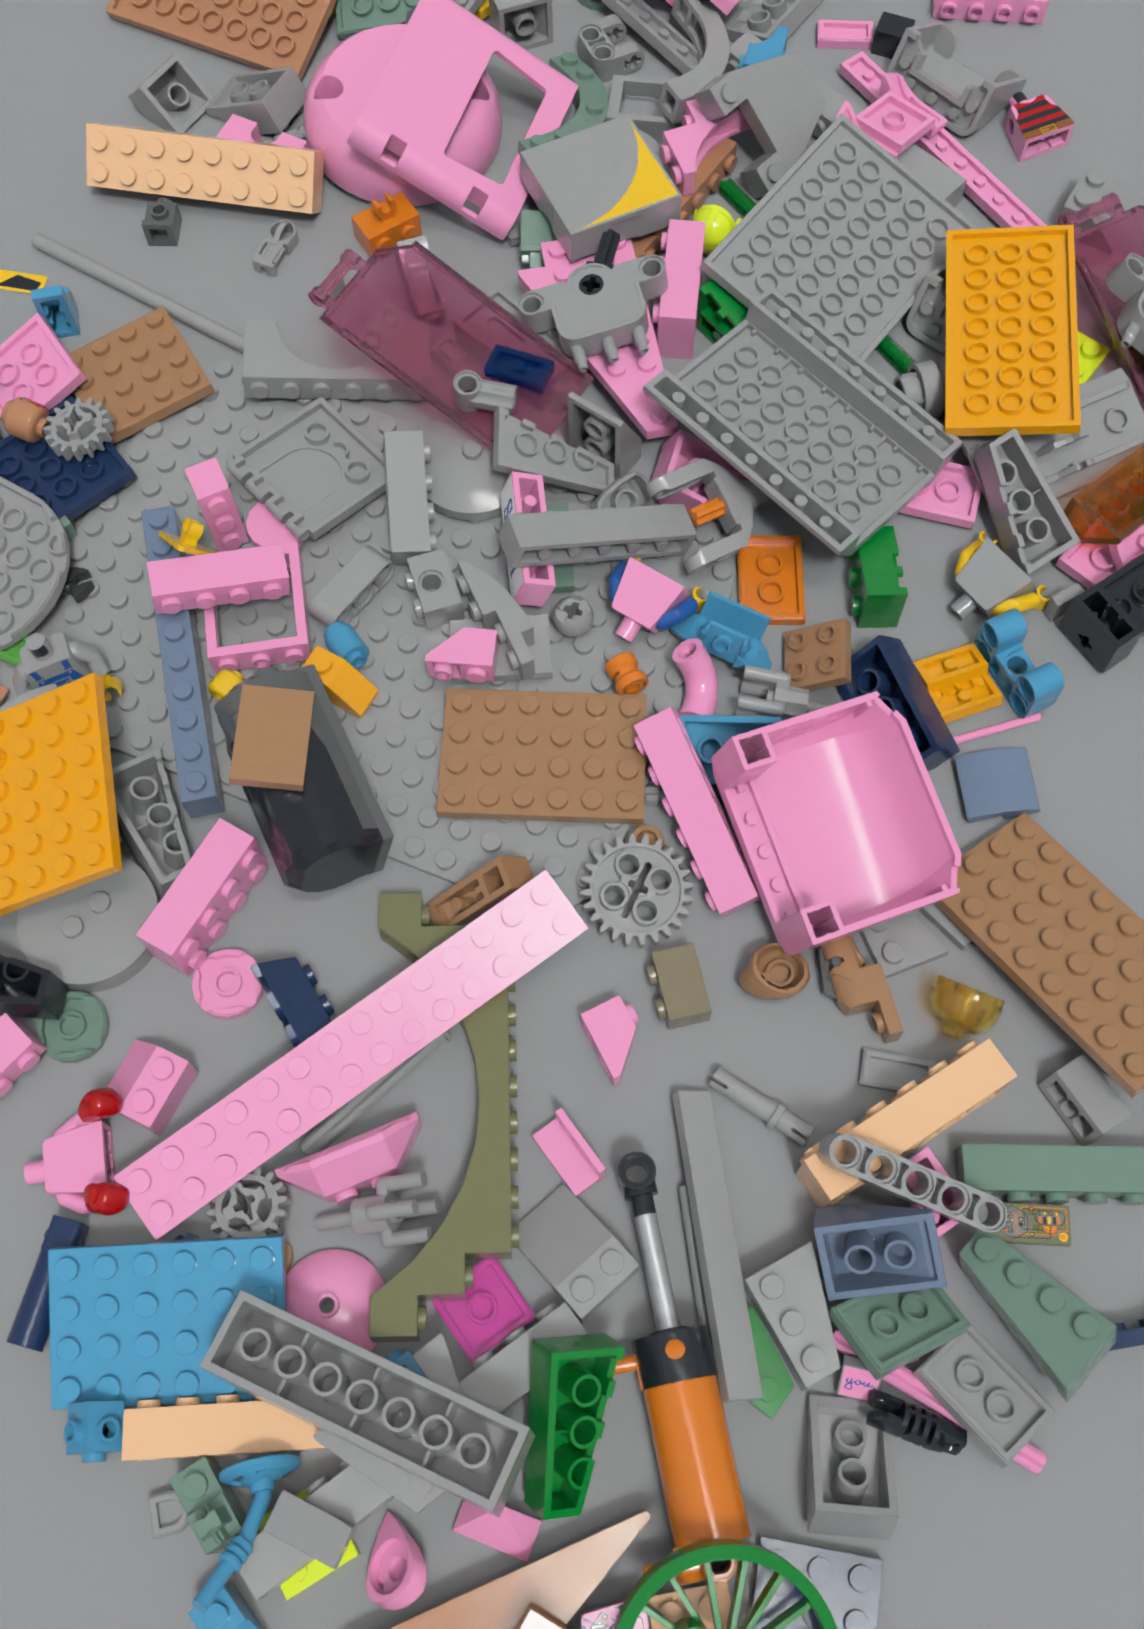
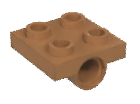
[784,618,851,692]

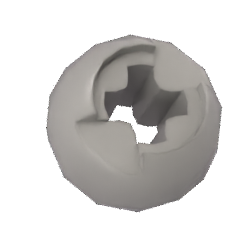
[552,596,594,638]

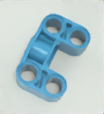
[974,608,1064,719]

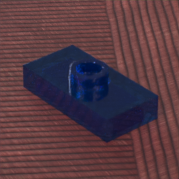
[484,344,555,393]

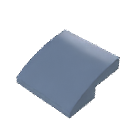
[954,747,1041,823]

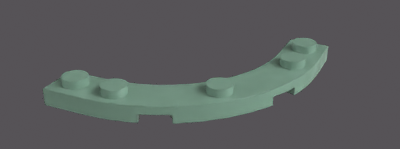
[517,52,609,154]

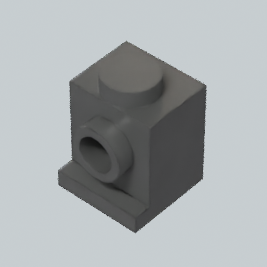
[141,198,182,246]

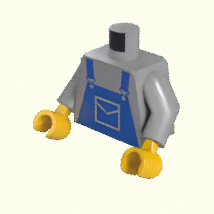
[13,632,123,702]

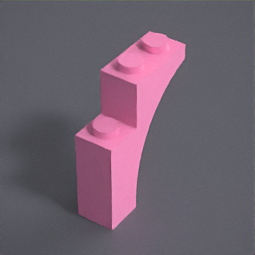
[659,99,751,196]

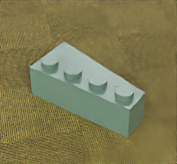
[959,1230,1117,1402]

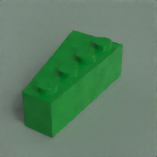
[524,1333,625,1520]

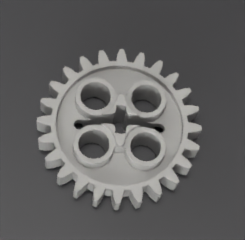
[579,833,694,948]

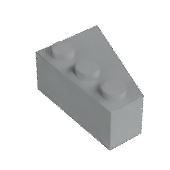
[743,1241,841,1391]

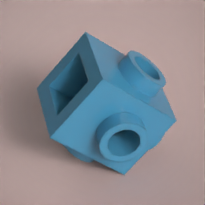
[64,1400,124,1463]

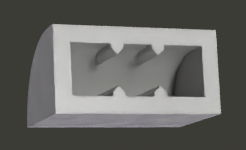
[1038,1053,1133,1146]

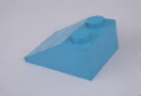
[680,715,784,787]

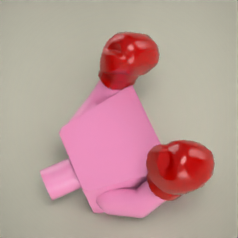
[24,1087,130,1216]

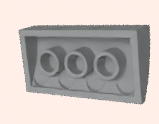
[725,0,823,42]

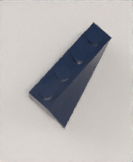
[250,957,335,1048]

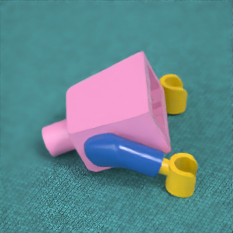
[609,557,707,643]

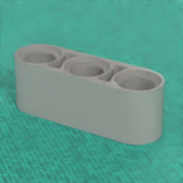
[309,545,396,627]

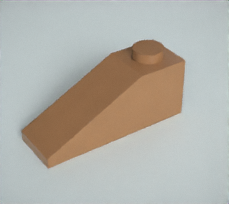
[427,856,534,926]

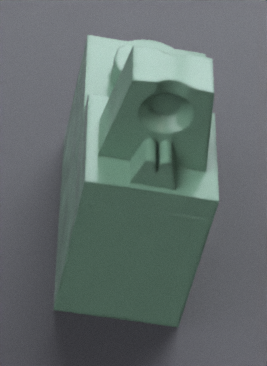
[519,210,557,269]
[169,1456,247,1555]

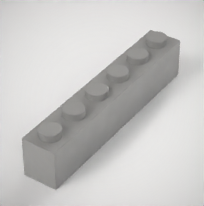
[498,503,697,568]

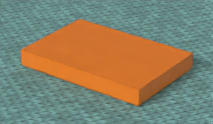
[737,535,806,625]

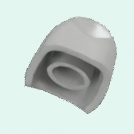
[591,472,655,509]

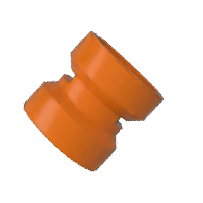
[605,652,649,696]

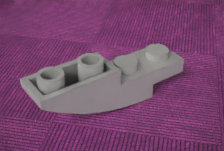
[455,560,535,680]

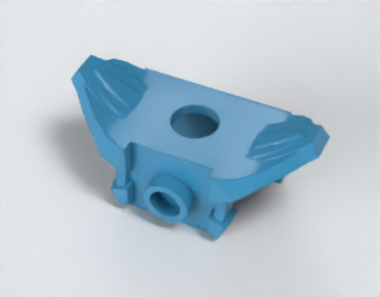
[671,591,772,669]

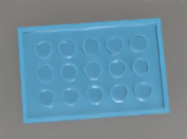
[48,1235,287,1410]

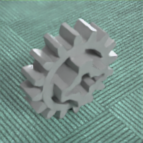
[43,397,115,461]
[206,1166,291,1238]

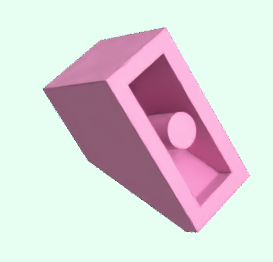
[580,995,639,1087]

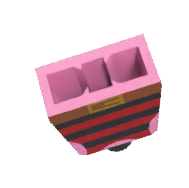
[1004,92,1075,162]

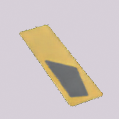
[0,269,48,294]

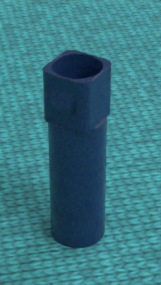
[6,1215,89,1352]

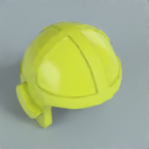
[692,204,742,255]

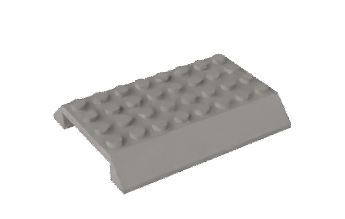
[643,286,963,556]

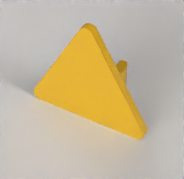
[158,517,217,555]

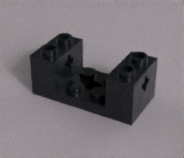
[1059,554,1144,674]

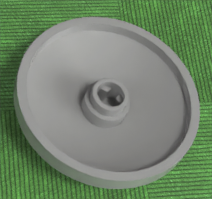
[423,408,510,520]

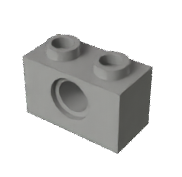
[404,548,465,629]

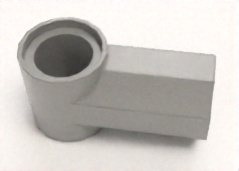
[453,370,517,415]

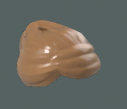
[738,943,810,1000]

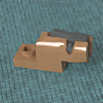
[818,936,904,1044]

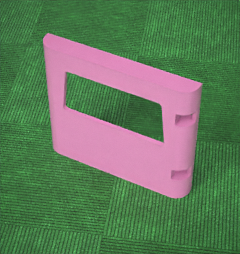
[346,0,578,241]

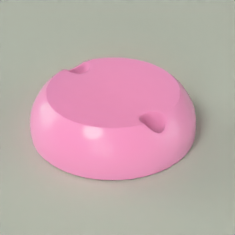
[304,24,502,206]

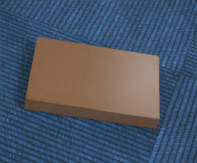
[229,684,315,791]

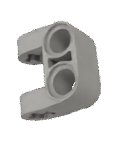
[578,14,645,83]

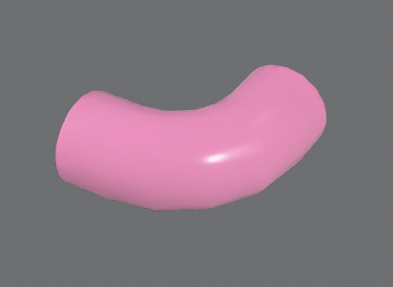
[672,638,718,715]

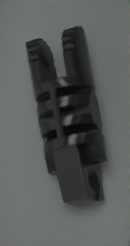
[866,1389,967,1456]

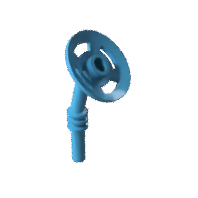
[192,1454,301,1612]

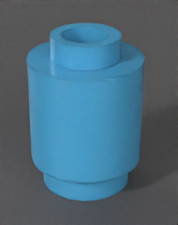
[324,621,370,669]

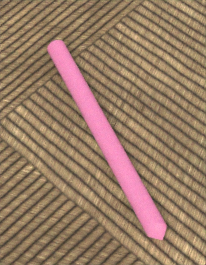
[953,713,1043,744]

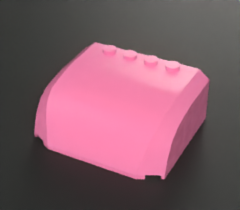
[711,691,961,957]

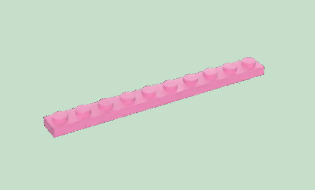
[839,51,1047,228]

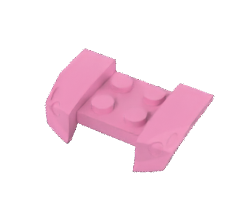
[836,72,948,159]

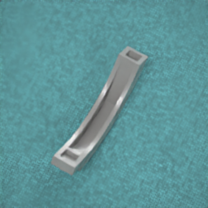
[658,0,730,124]

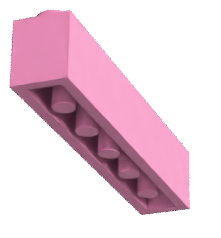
[634,707,761,916]

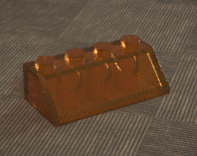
[1064,445,1144,545]

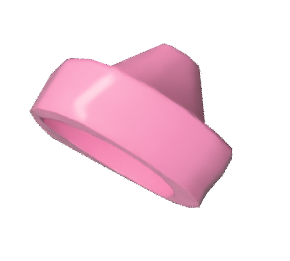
[366,1510,427,1611]

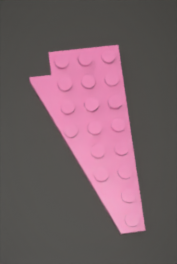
[518,238,678,439]

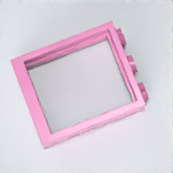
[204,541,313,673]

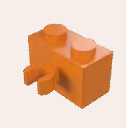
[351,191,422,260]

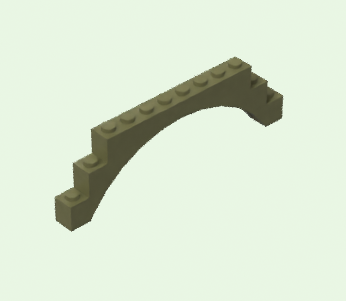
[369,893,519,1342]

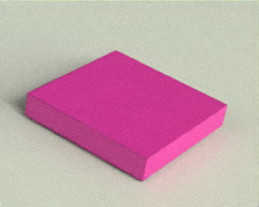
[431,1259,536,1364]

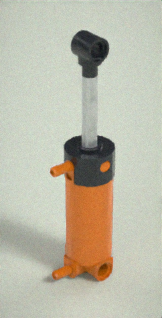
[614,1152,752,1586]

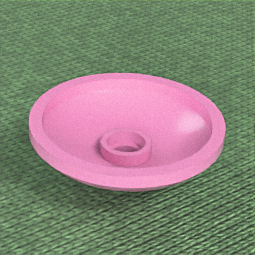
[286,1249,385,1352]

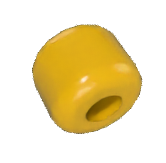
[208,669,244,701]

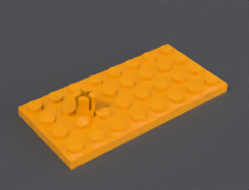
[945,224,1081,436]

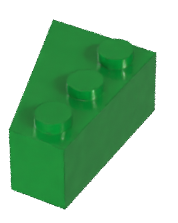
[696,279,748,344]
[846,526,908,628]

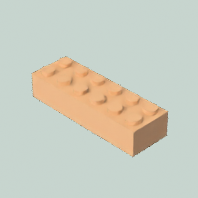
[795,1038,1017,1208]

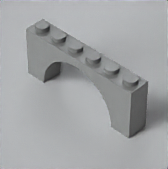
[242,319,431,401]

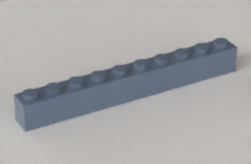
[141,505,225,819]

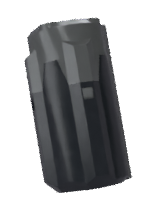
[214,664,393,892]

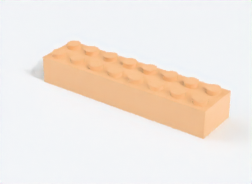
[86,123,324,214]

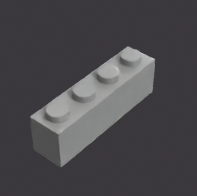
[383,430,436,564]

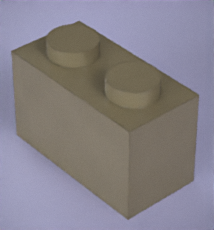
[646,943,712,1030]

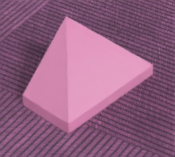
[452,1500,542,1562]

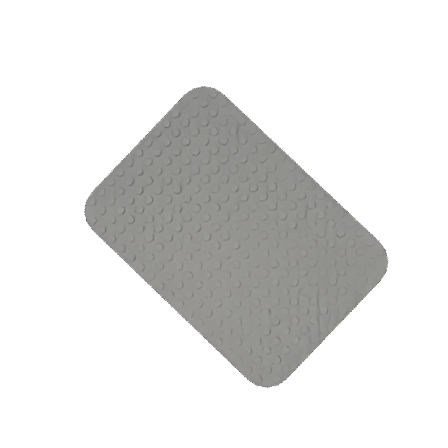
[0,360,736,908]

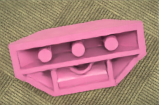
[275,1111,422,1205]

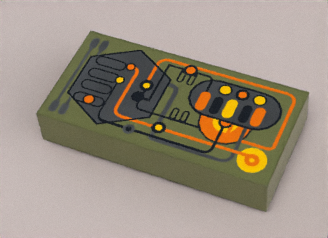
[993,1203,1071,1247]

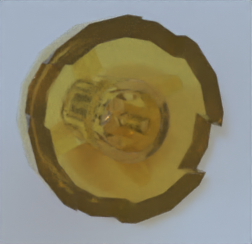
[929,974,1005,1040]

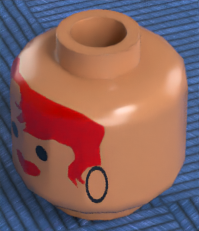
[1,396,50,443]

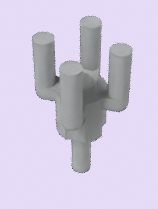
[735,665,832,720]
[315,1171,442,1248]

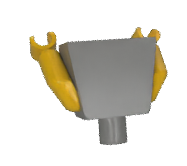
[950,531,1051,620]

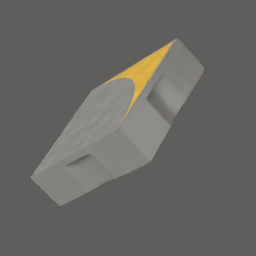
[520,114,682,262]

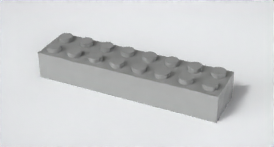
[200,1290,535,1518]

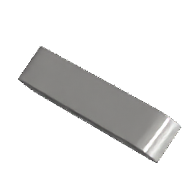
[818,1133,1008,1233]

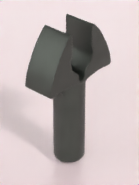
[60,567,95,603]

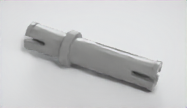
[708,1066,816,1147]

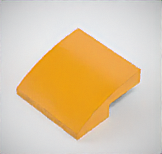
[913,643,1003,723]

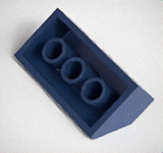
[837,635,960,771]

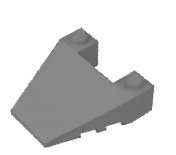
[694,51,826,199]

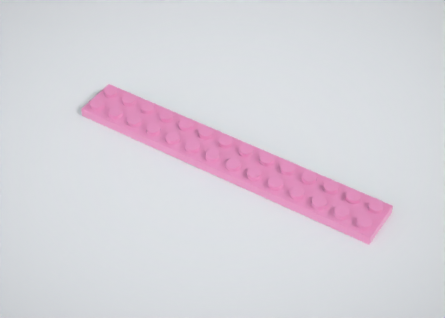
[113,870,588,1240]

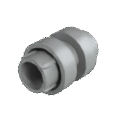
[893,357,945,418]

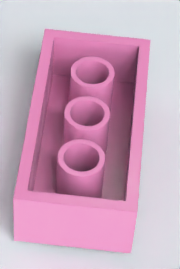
[652,219,706,359]
[136,818,268,977]

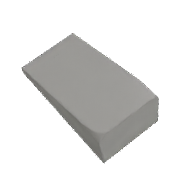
[263,1490,356,1569]

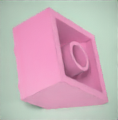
[107,1039,199,1136]

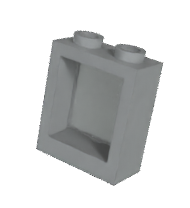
[607,75,682,144]

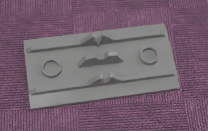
[958,367,1144,525]

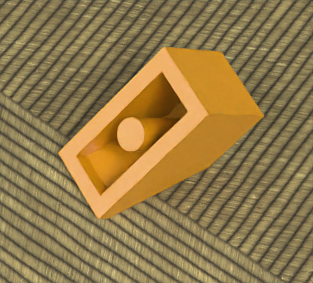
[302,645,379,719]

